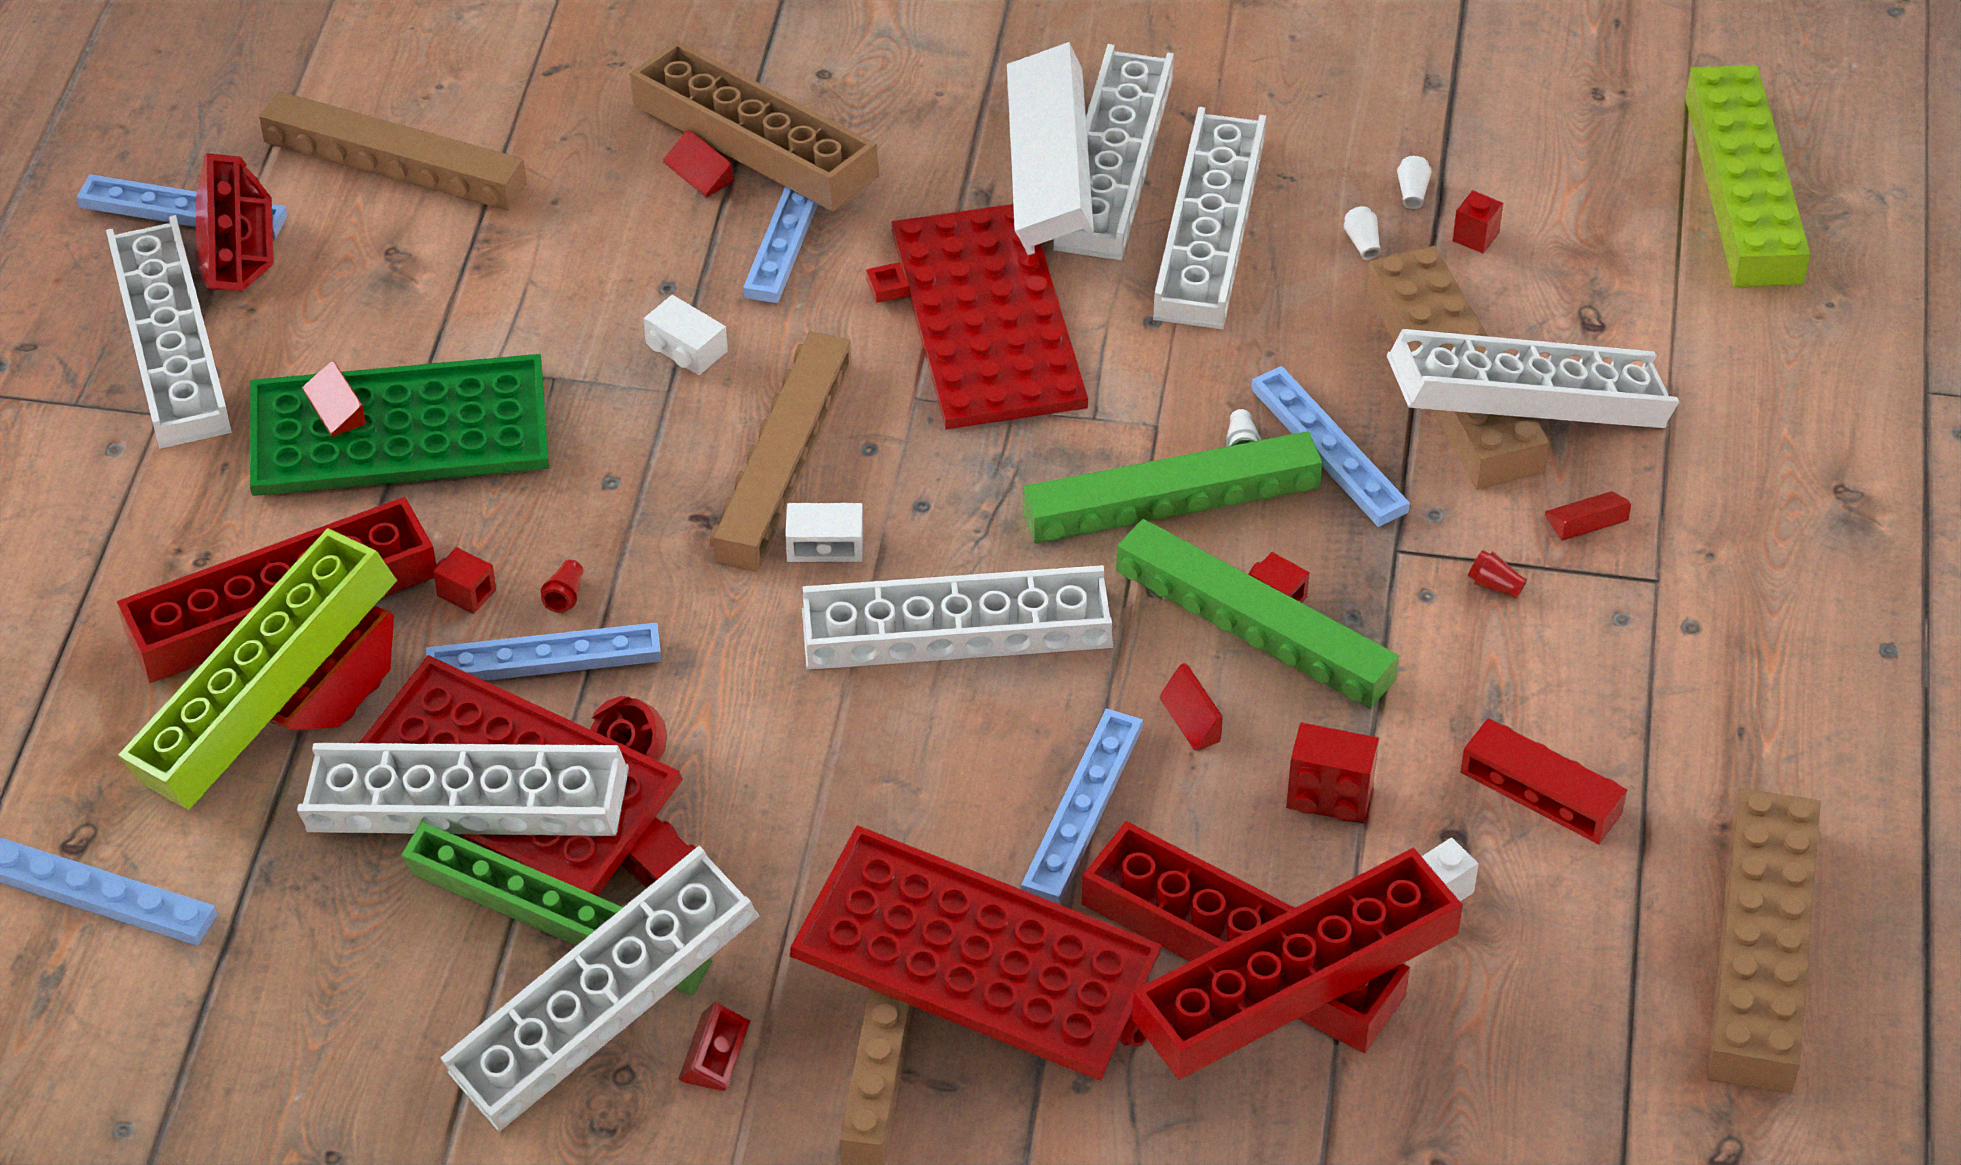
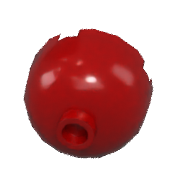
[591,696,667,761]

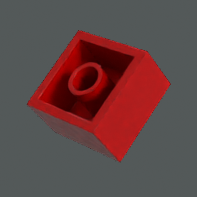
[1286,722,1379,824]

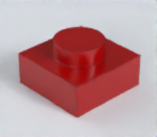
[866,262,910,303]

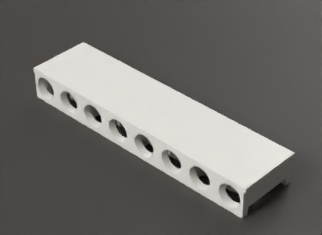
[1007,42,1094,255]
[1053,44,1174,261]
[1153,107,1266,329]
[106,215,232,449]
[1387,329,1679,428]
[802,565,1113,670]
[297,743,629,836]
[441,846,759,1132]

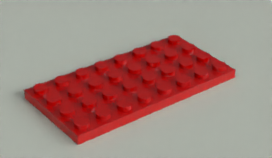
[891,204,1088,430]
[359,655,683,896]
[789,825,1162,1081]

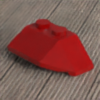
[195,153,273,292]
[270,606,394,730]

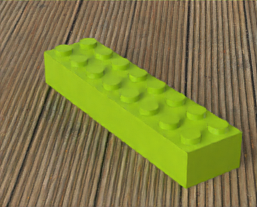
[1685,65,1810,287]
[118,528,397,810]

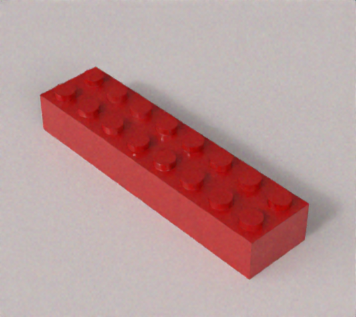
[117,497,436,683]
[1081,821,1410,1054]
[1132,847,1463,1080]

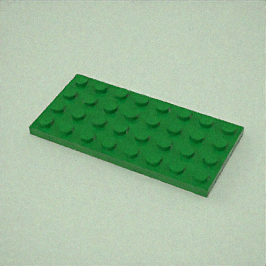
[250,354,549,496]

